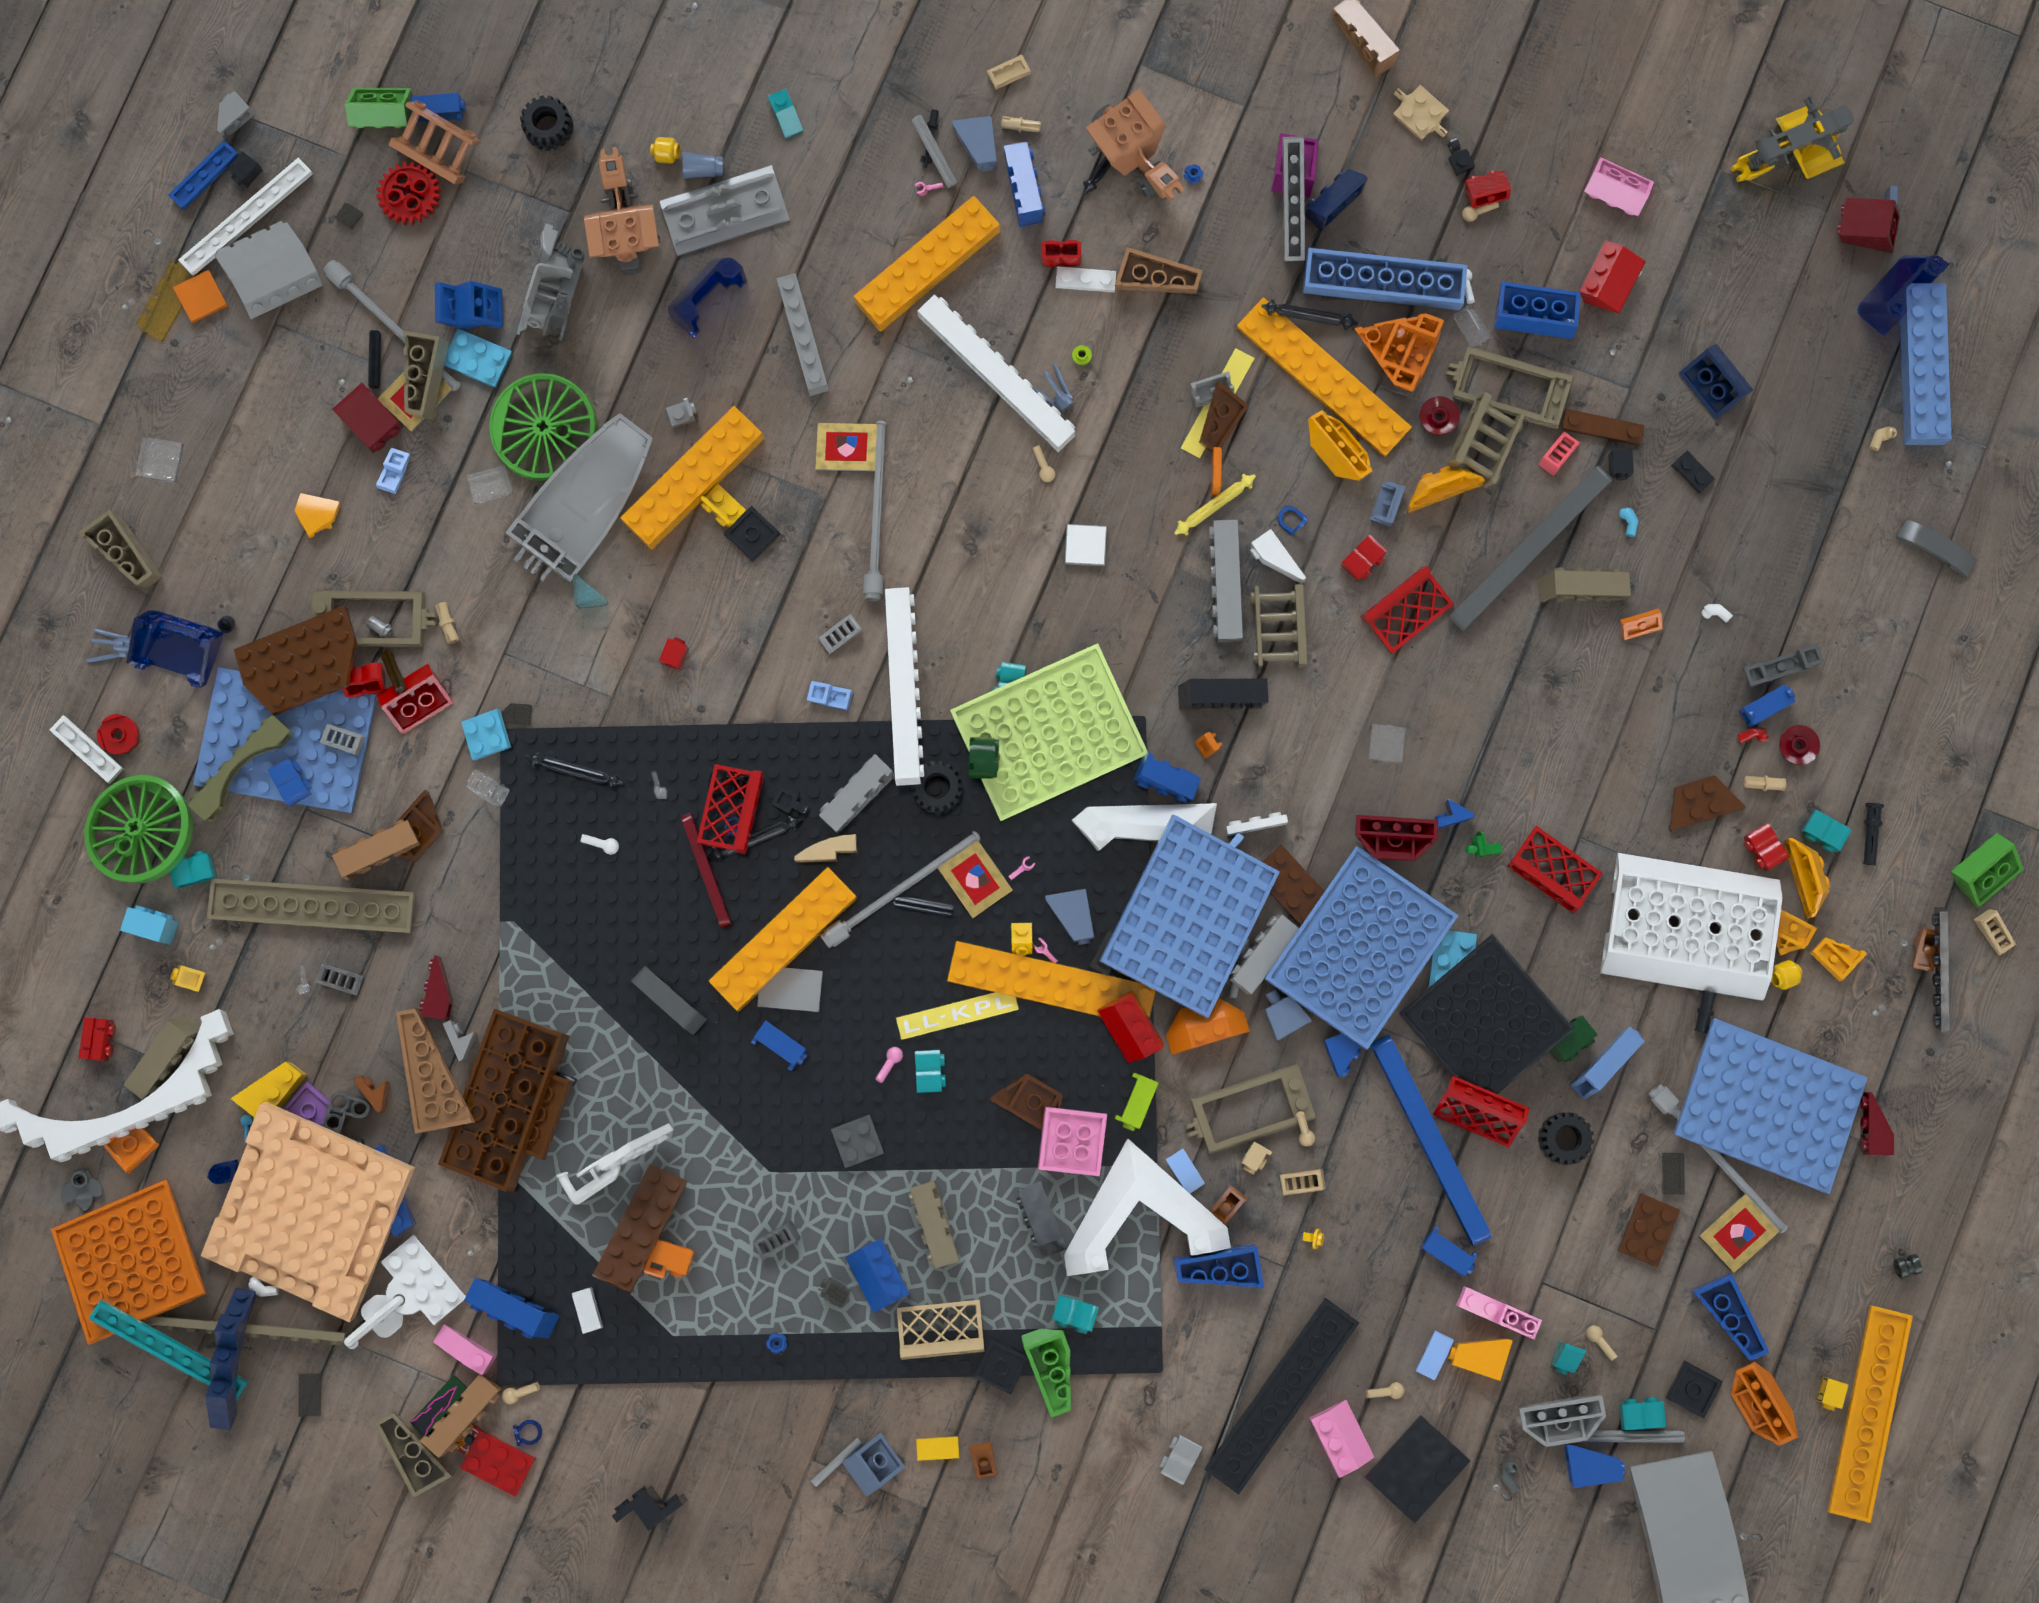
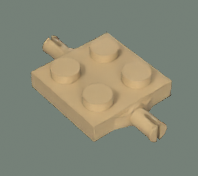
[1393,85,1449,141]

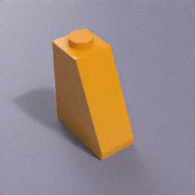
[1448,1338,1512,1381]

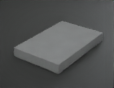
[757,968,823,1012]

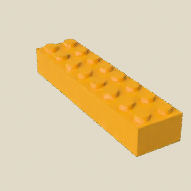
[854,196,1000,332]
[620,406,764,550]
[709,867,858,1012]

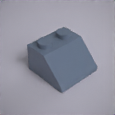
[842,1433,905,1497]

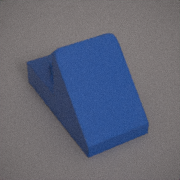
[1435,799,1475,829]

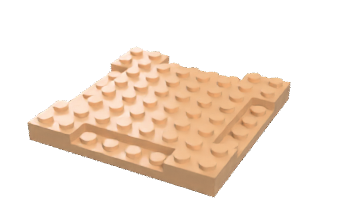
[201,1102,415,1322]

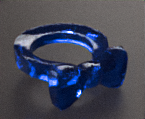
[513,1419,543,1446]

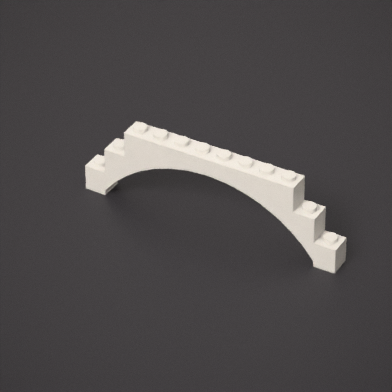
[0,1009,234,1162]

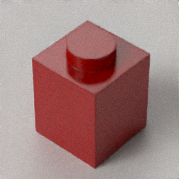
[659,637,689,671]

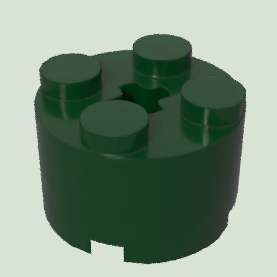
[968,737,999,779]

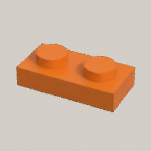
[1620,609,1663,640]

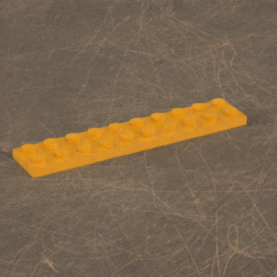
[1236,297,1412,457]
[947,941,1155,1018]
[1827,1305,1913,1523]

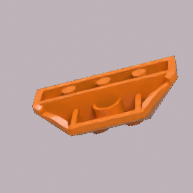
[1166,998,1250,1055]
[1731,1362,1798,1446]

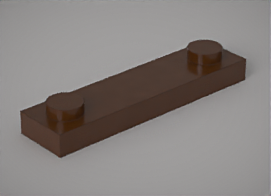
[1561,409,1645,446]

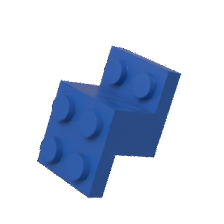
[434,280,503,330]

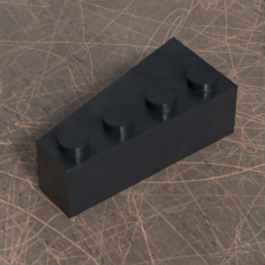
[1178,678,1269,710]

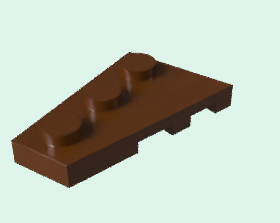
[1199,382,1249,453]

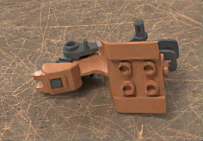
[1085,89,1184,201]
[584,147,661,276]

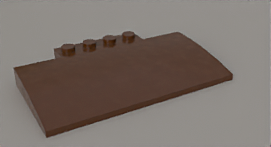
[438,1009,573,1193]

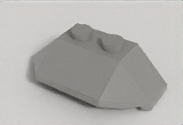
[1519,1395,1606,1447]

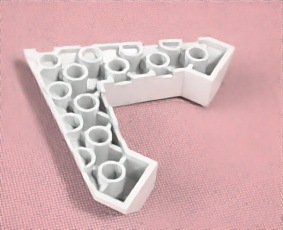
[1072,803,1217,851]
[1064,1139,1231,1276]

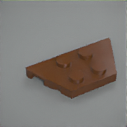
[1669,775,1745,832]
[391,790,443,861]
[989,1073,1062,1130]

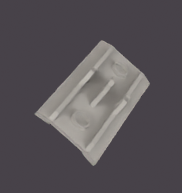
[660,165,790,256]

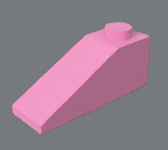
[433,1324,497,1375]

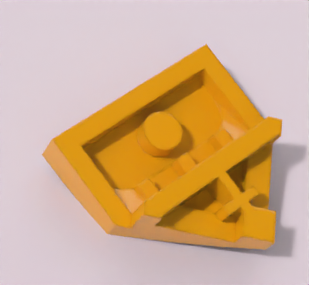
[295,493,340,538]
[1776,909,1817,955]

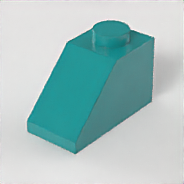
[768,88,803,139]
[1551,1341,1586,1375]

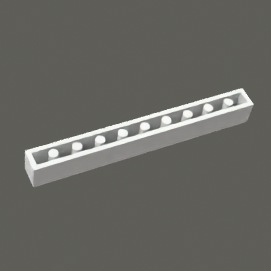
[918,295,1075,452]
[885,587,924,786]

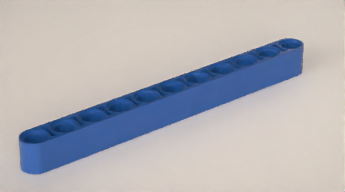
[1370,1034,1492,1247]

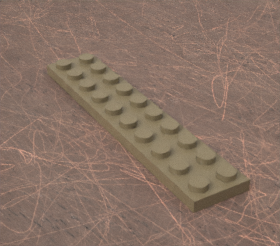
[207,878,415,934]

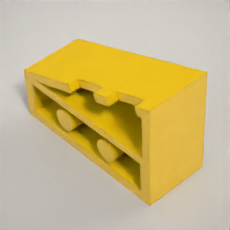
[231,1062,307,1118]

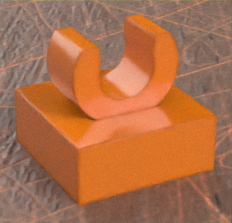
[1194,731,1222,759]

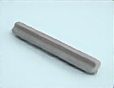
[912,115,957,188]

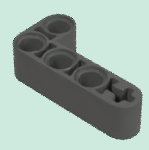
[631,965,707,1035]
[321,1091,369,1134]

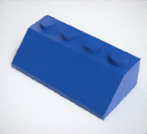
[1494,282,1581,339]

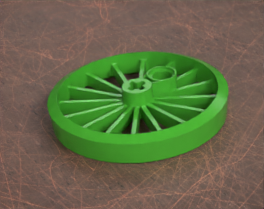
[489,373,598,481]
[84,775,193,884]

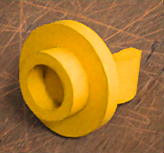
[1302,1228,1324,1249]

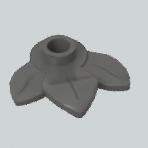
[61,1169,103,1211]

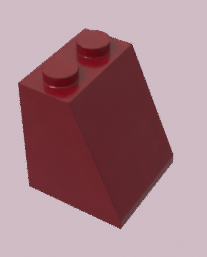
[1837,198,1900,253]
[332,382,403,453]

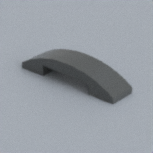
[1896,519,1977,577]
[1743,644,1824,687]

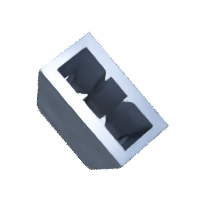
[1264,989,1311,1041]

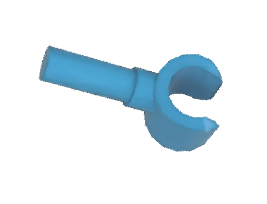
[240,1114,254,1143]

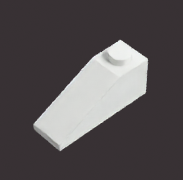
[1250,529,1306,584]

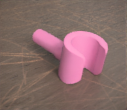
[915,182,943,196]
[1008,857,1035,880]
[1033,938,1058,963]

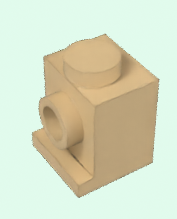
[1241,1141,1272,1175]

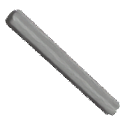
[1582,1430,1685,1443]

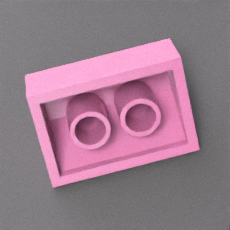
[1584,157,1654,216]
[1309,1400,1374,1478]

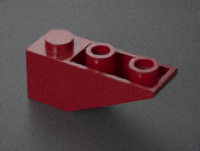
[419,955,453,1021]
[1860,1092,1894,1156]

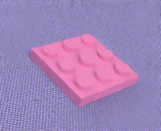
[1038,1107,1107,1176]

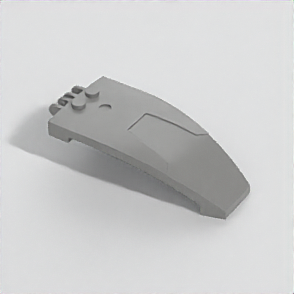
[505,414,653,583]

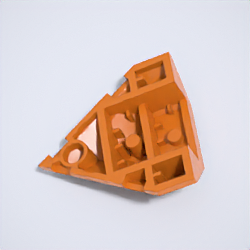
[1354,313,1444,392]

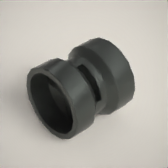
[1894,1254,1922,1279]

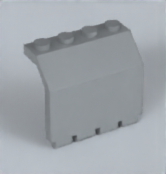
[215,221,323,319]

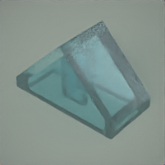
[573,574,609,609]

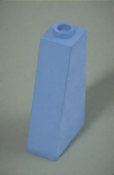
[1569,1027,1645,1100]

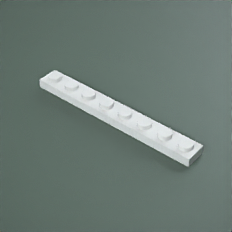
[179,158,313,276]

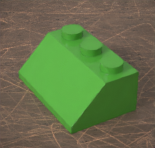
[345,88,412,129]
[1951,833,2024,908]

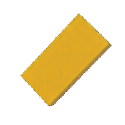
[916,1436,959,1461]

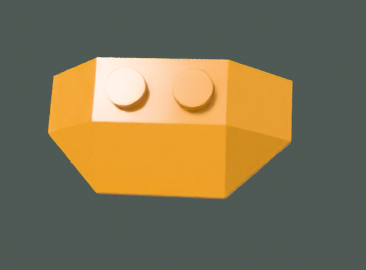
[1308,410,1373,481]
[1406,466,1485,513]
[1783,838,1830,919]

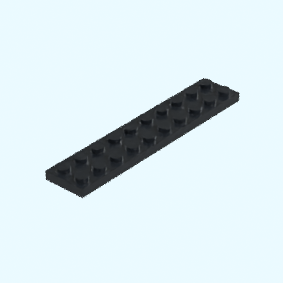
[1204,1298,1359,1495]

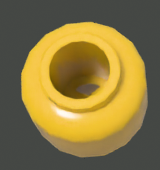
[650,137,681,164]
[1771,960,1802,990]

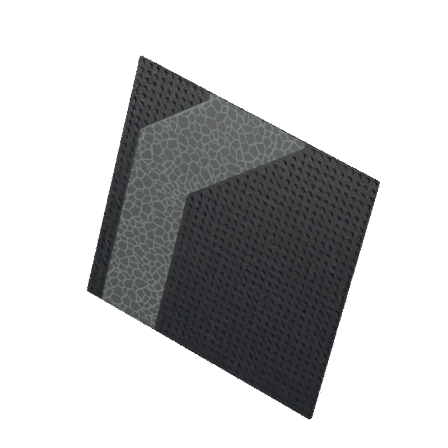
[497,716,1163,1386]

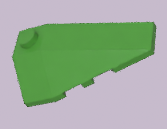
[1021,1329,1071,1418]

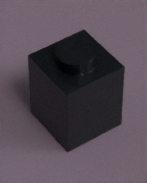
[228,151,263,187]
[1608,449,1634,481]

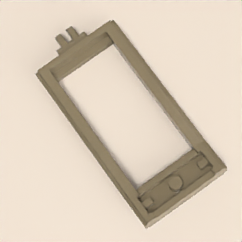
[1445,346,1574,429]
[311,591,437,648]
[1184,1064,1316,1155]

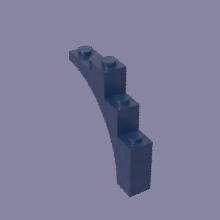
[205,1288,256,1430]

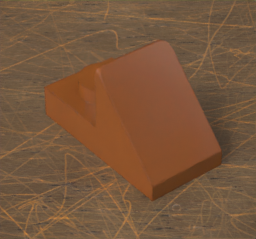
[1911,928,1935,972]
[353,1075,390,1113]
[1210,1185,1247,1225]
[970,1442,997,1479]

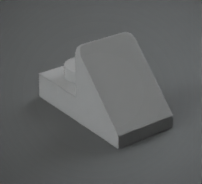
[443,1020,477,1062]

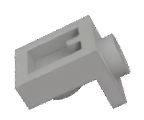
[666,398,697,428]

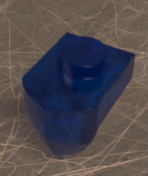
[207,1159,239,1184]

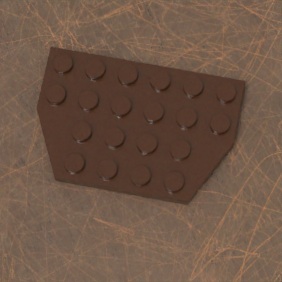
[234,606,357,716]

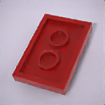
[460,1429,536,1497]

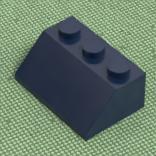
[1305,169,1368,231]
[1679,344,1753,419]

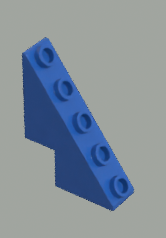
[1323,1033,1362,1078]

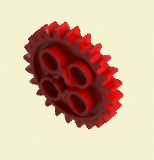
[376,161,441,226]

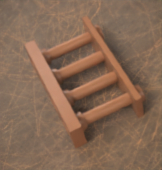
[389,100,481,184]

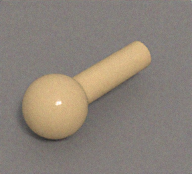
[1462,202,1499,222]
[1032,445,1055,482]
[1296,1111,1315,1147]
[1586,1325,1618,1361]
[502,1382,540,1405]
[1366,1382,1405,1399]

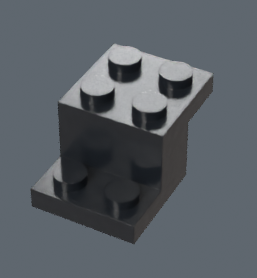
[612,1486,688,1531]

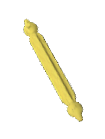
[1174,474,1256,535]

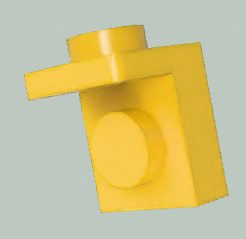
[170,965,205,992]

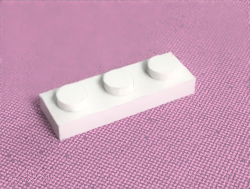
[1056,266,1116,293]
[1225,812,1288,837]

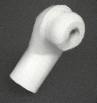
[248,1277,279,1297]

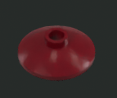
[1419,396,1460,435]
[1779,725,1820,765]

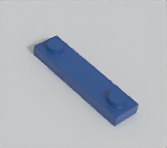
[168,140,239,210]

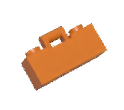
[644,1239,696,1279]

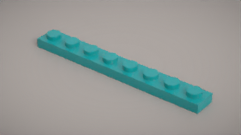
[88,1299,248,1401]

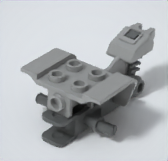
[517,223,585,341]

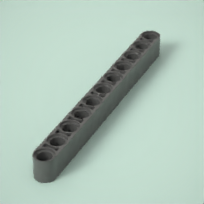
[1448,465,1613,631]

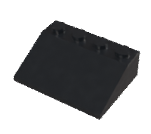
[1365,1415,1471,1524]

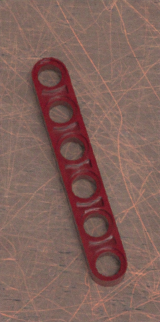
[681,813,731,928]

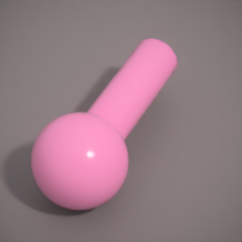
[875,1047,903,1083]

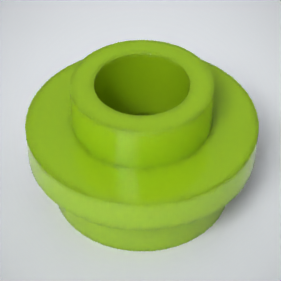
[1072,345,1092,365]

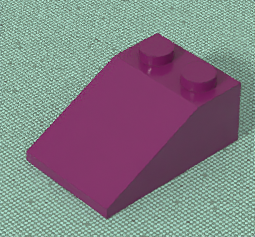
[1271,133,1319,198]

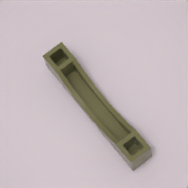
[188,715,295,823]

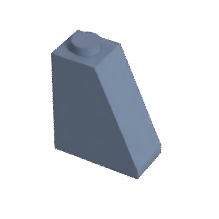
[952,116,997,172]
[1045,889,1094,945]

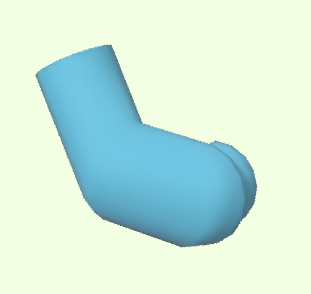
[1619,507,1639,537]

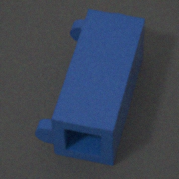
[411,93,466,125]
[1739,684,1796,728]
[751,1020,808,1071]
[1420,1226,1478,1277]

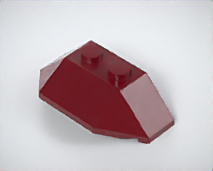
[1355,815,1438,861]

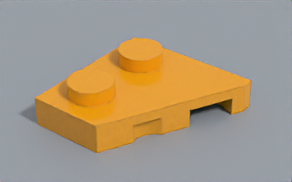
[1810,937,1867,982]

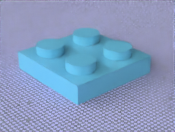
[461,709,511,761]

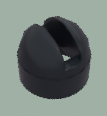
[217,615,235,633]

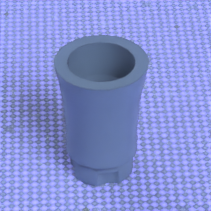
[683,151,723,179]

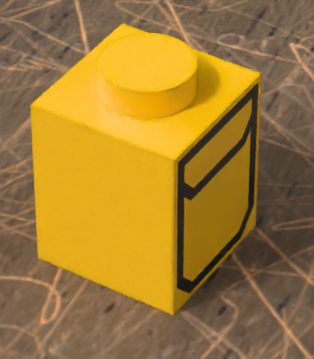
[1816,1377,1849,1411]

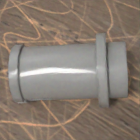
[366,616,393,638]

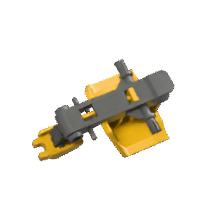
[1731,96,1854,182]

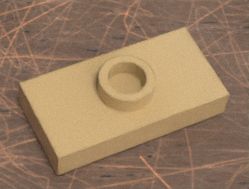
[987,55,1031,90]

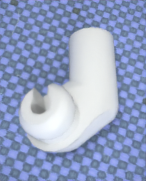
[1702,604,1733,623]

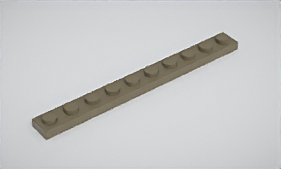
[143,1316,349,1345]

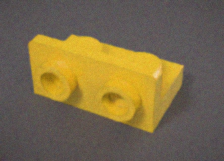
[700,483,746,528]

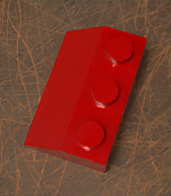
[1579,240,1646,314]
[376,664,454,735]
[1097,990,1164,1063]

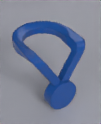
[1278,506,1308,535]

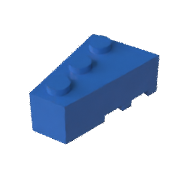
[1133,752,1201,804]

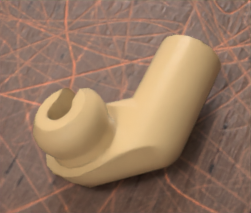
[1869,426,1897,451]

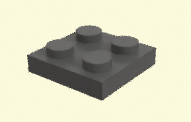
[831,1115,884,1168]

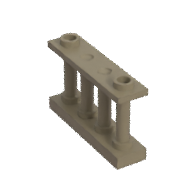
[1446,392,1525,488]
[1250,584,1307,669]

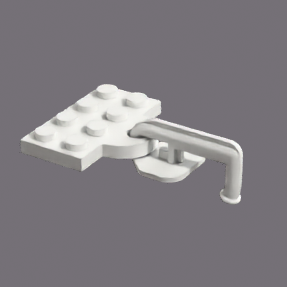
[556,1123,673,1204]
[344,1235,466,1349]

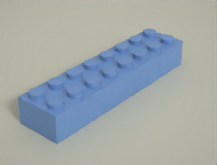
[1302,248,1468,310]
[1899,283,1952,445]

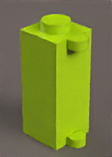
[1115,1073,1158,1131]

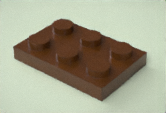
[1617,1193,1680,1268]

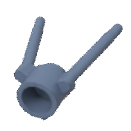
[1035,364,1074,412]
[86,629,133,663]

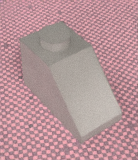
[217,91,255,140]

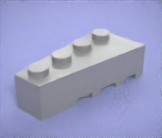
[819,754,894,834]

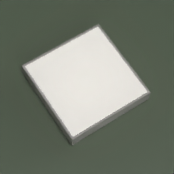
[1065,524,1107,567]

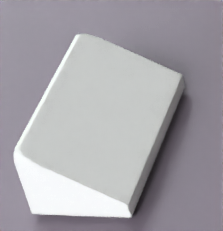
[572,1287,603,1334]

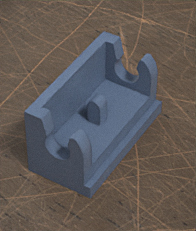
[1370,481,1406,528]

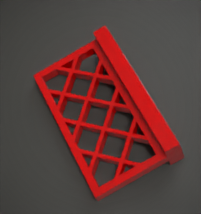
[1360,566,1454,654]
[697,764,764,854]
[1507,826,1603,914]
[1433,1076,1530,1148]

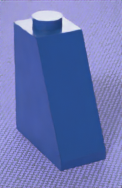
[1563,1443,1626,1488]

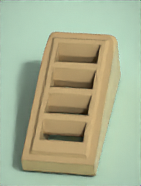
[1974,909,2016,956]
[1280,1169,1326,1196]

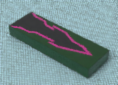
[410,1375,468,1436]

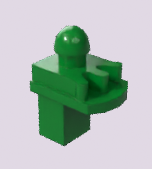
[1466,831,1503,858]

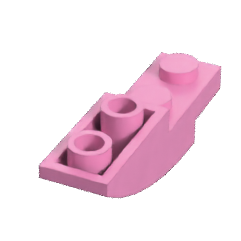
[1456,1286,1542,1339]

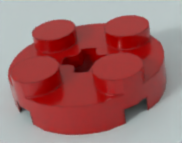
[97,714,140,755]

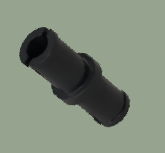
[1694,990,1716,1033]

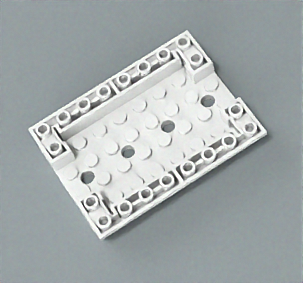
[1600,853,1782,1001]

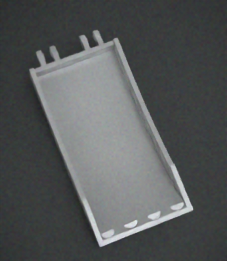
[1630,1451,1749,1603]

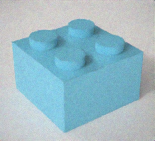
[120,905,179,945]

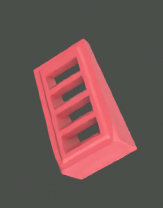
[1539,431,1580,476]

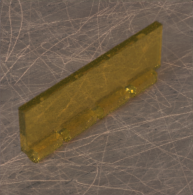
[136,261,201,341]

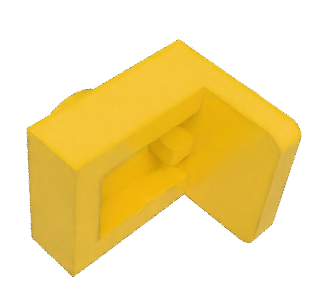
[1011,923,1032,956]

